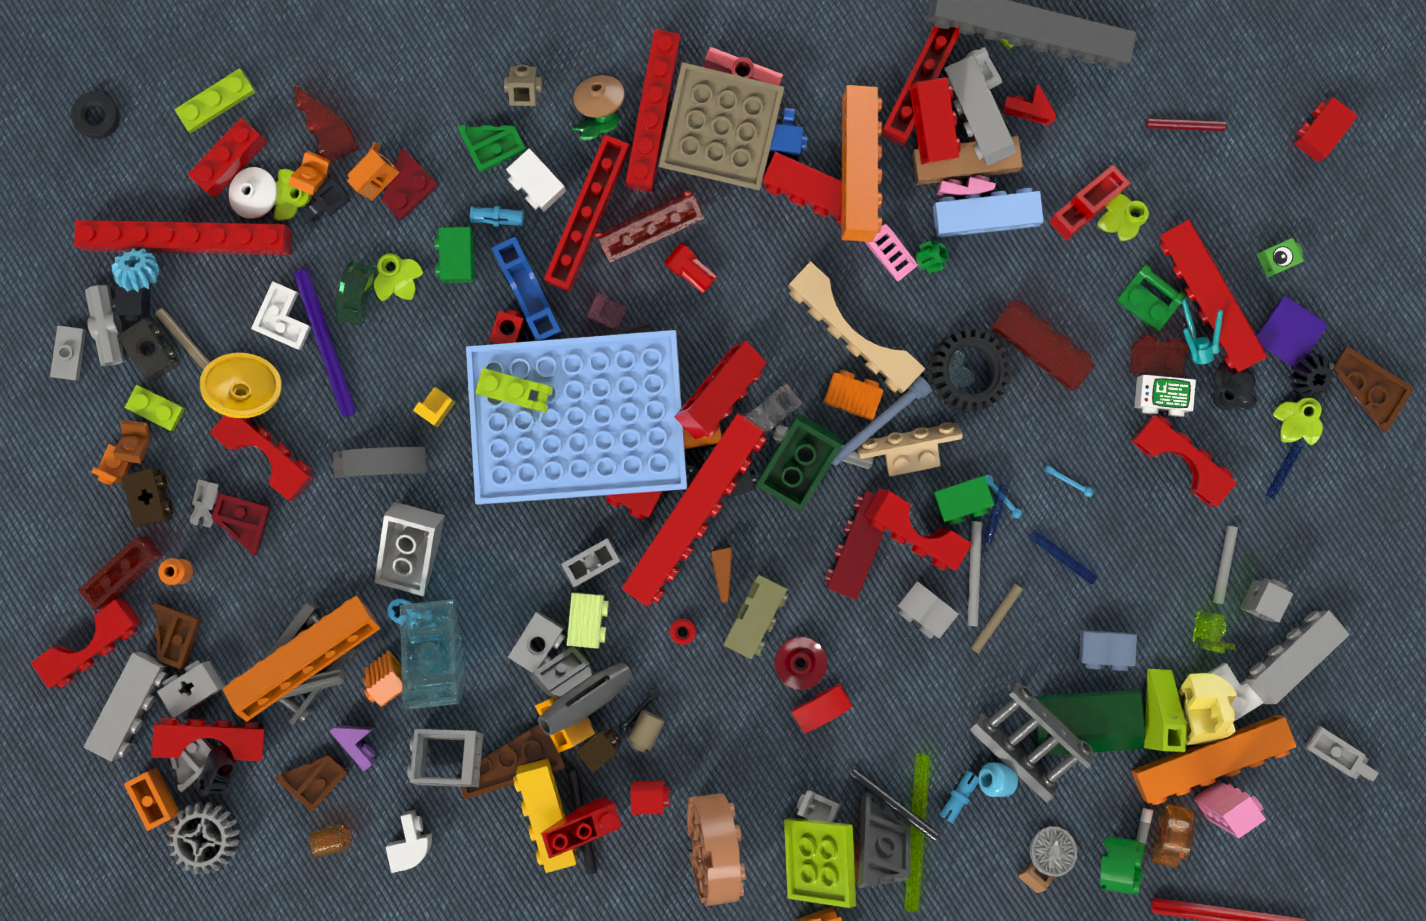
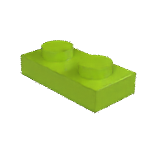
[124,385,186,431]

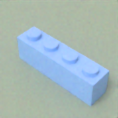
[933,188,1044,238]

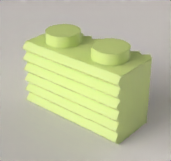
[567,592,609,648]

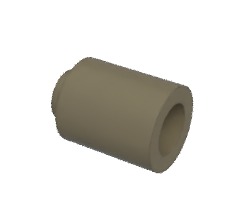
[628,710,665,752]

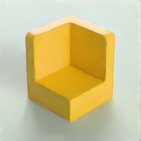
[413,387,456,427]

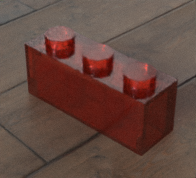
[77,537,164,610]

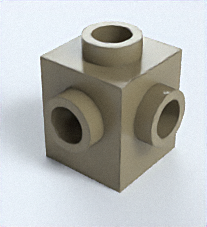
[504,65,542,106]

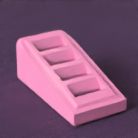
[865,224,918,282]

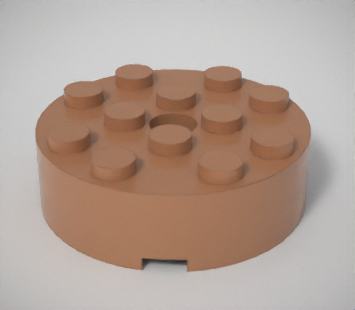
[687,793,746,906]

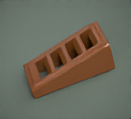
[711,547,732,603]

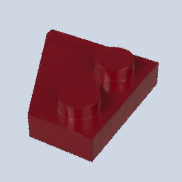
[382,149,438,221]
[211,493,271,556]

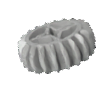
[166,802,240,874]

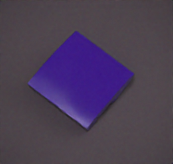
[1256,295,1328,366]

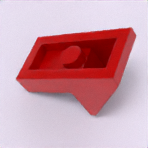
[1000,84,1056,126]

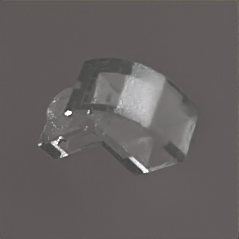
[746,383,803,432]

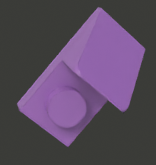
[330,725,377,771]

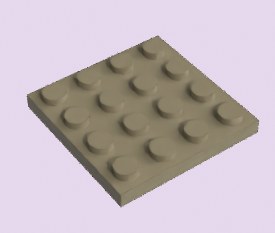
[658,62,784,190]

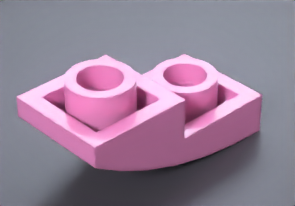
[937,175,996,198]

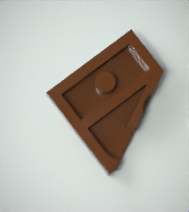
[153,602,203,669]

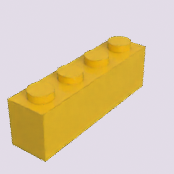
[513,758,577,873]

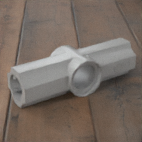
[85,285,125,366]

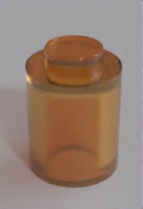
[309,824,352,858]

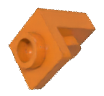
[289,151,330,195]
[91,444,132,486]

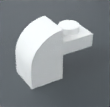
[386,810,432,873]

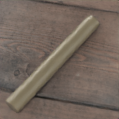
[155,308,210,370]
[970,584,1023,654]

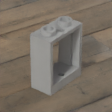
[407,729,483,787]

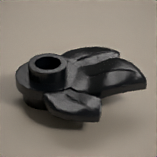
[1213,363,1257,411]

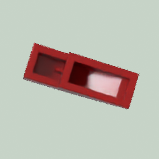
[1049,165,1131,241]

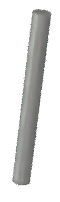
[967,521,982,626]

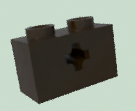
[121,468,174,527]
[576,726,621,773]

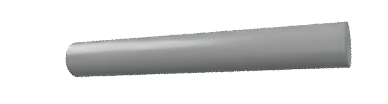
[1213,526,1238,604]

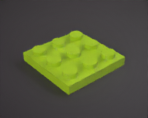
[784,818,856,908]

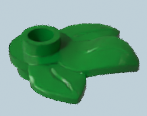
[571,112,619,141]

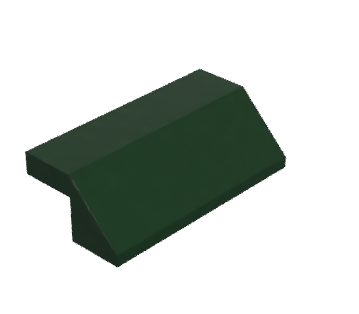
[1035,689,1145,756]

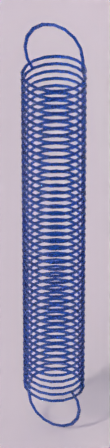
[1265,437,1304,505]
[981,478,1010,551]

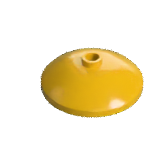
[200,353,281,418]

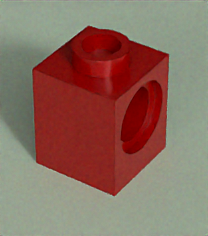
[489,309,526,344]

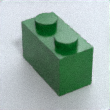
[434,227,475,283]
[932,476,995,525]

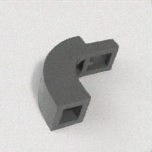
[333,447,426,478]

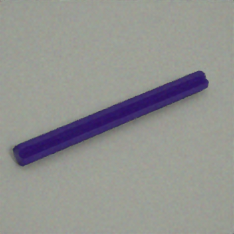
[294,269,356,417]

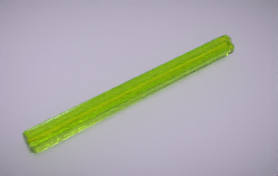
[905,754,931,912]

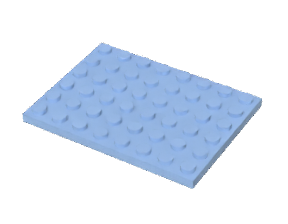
[466,330,687,505]

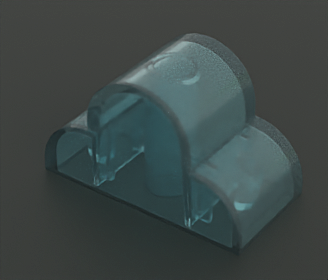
[400,599,466,710]

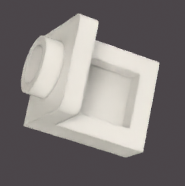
[964,47,1002,89]

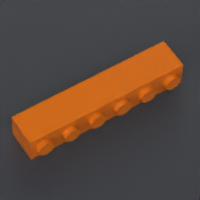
[841,85,882,242]
[222,595,380,722]
[1131,714,1297,805]

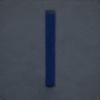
[1028,529,1098,585]

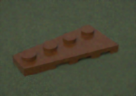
[457,724,566,800]

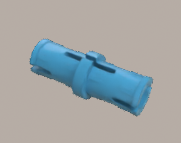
[470,206,524,227]
[939,770,979,824]

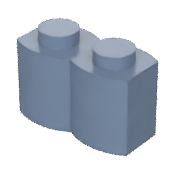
[1079,630,1137,671]

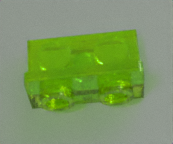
[1192,610,1235,653]

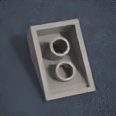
[374,502,445,596]

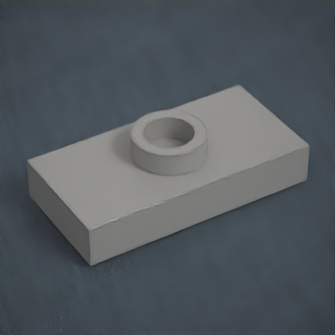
[50,326,86,381]

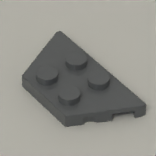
[858,791,911,888]

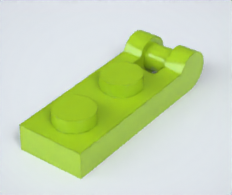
[475,368,554,413]

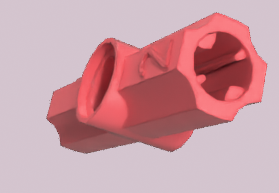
[703,47,783,86]

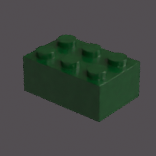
[756,412,843,512]

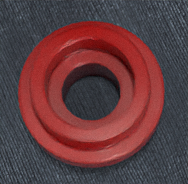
[670,618,696,645]

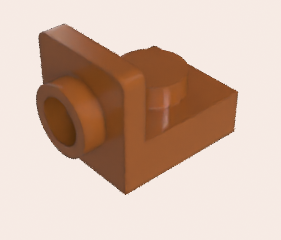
[113,420,151,463]

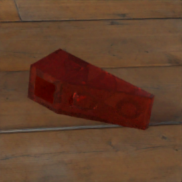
[293,86,360,162]

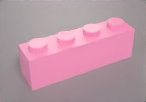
[1193,780,1266,838]

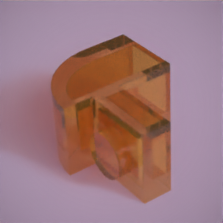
[1151,804,1194,868]

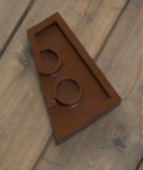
[1333,346,1414,433]

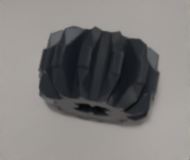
[1288,353,1337,398]

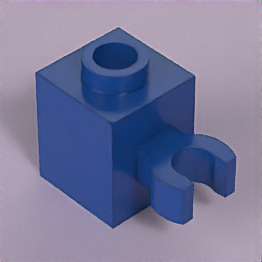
[769,108,807,158]

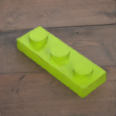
[174,68,256,133]

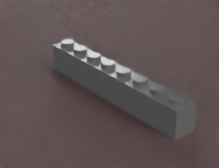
[926,0,1137,70]

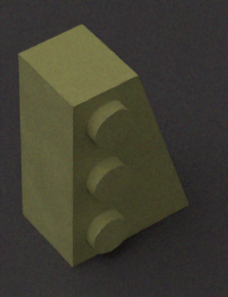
[723,573,788,659]

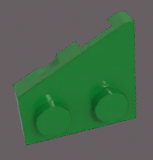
[457,125,527,173]

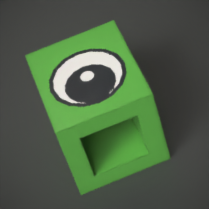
[1256,238,1304,278]

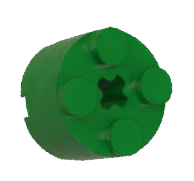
[1100,836,1145,895]

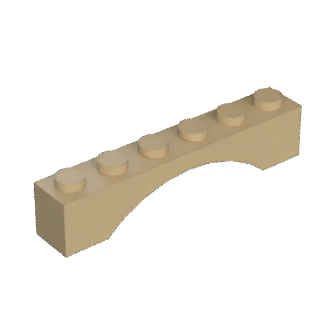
[788,261,925,393]

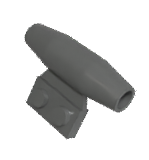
[531,646,633,736]

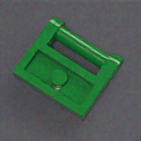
[1116,263,1187,332]

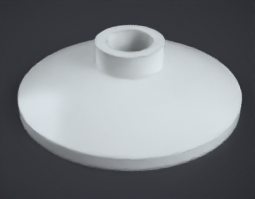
[229,167,277,219]

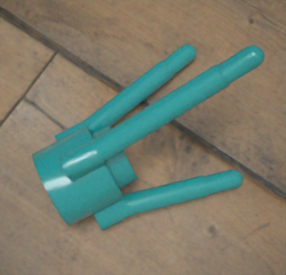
[1182,299,1223,364]

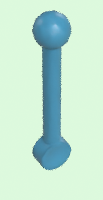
[1044,466,1094,497]
[985,475,1022,519]

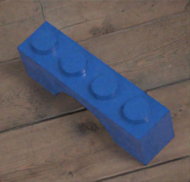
[492,237,563,341]

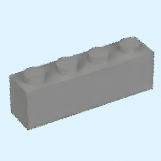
[945,54,1017,166]
[1245,610,1350,704]
[84,651,169,762]

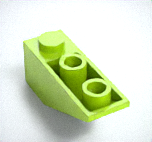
[1144,669,1186,752]

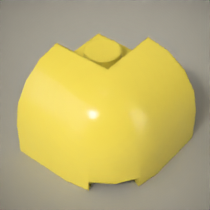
[1179,673,1237,745]

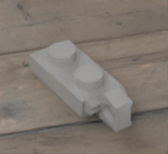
[1304,725,1379,782]

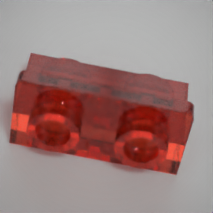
[1130,336,1190,378]

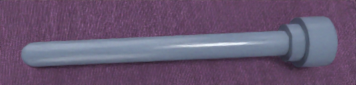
[831,376,932,465]

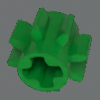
[916,240,949,273]

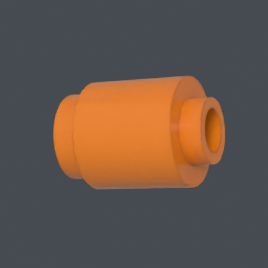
[158,558,193,585]

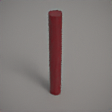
[1146,118,1226,131]

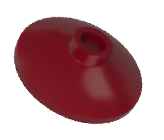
[775,637,827,690]

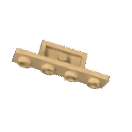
[857,422,963,477]

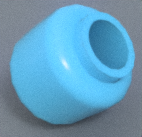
[978,762,1018,797]

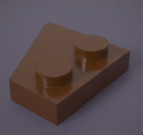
[275,754,349,812]

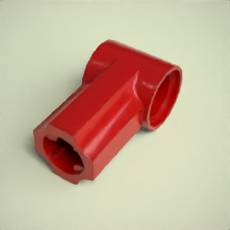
[663,243,717,294]

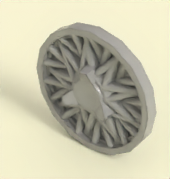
[1030,827,1077,877]

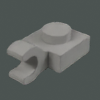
[190,479,219,528]

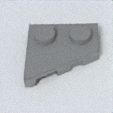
[171,718,214,792]

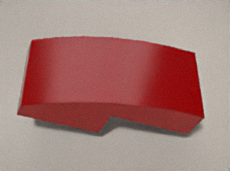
[791,683,853,734]

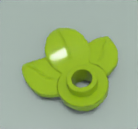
[274,169,312,221]
[1097,194,1149,241]
[374,253,423,301]
[1273,397,1323,445]

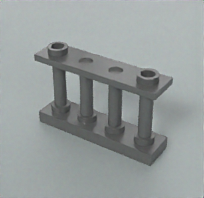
[263,602,361,725]
[969,681,1094,803]

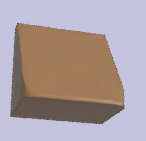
[1018,860,1055,893]

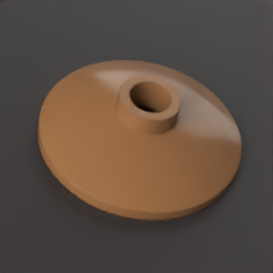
[573,75,625,118]

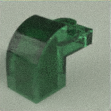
[335,261,376,326]

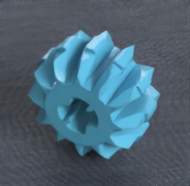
[111,247,160,292]

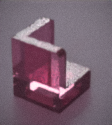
[587,293,627,330]

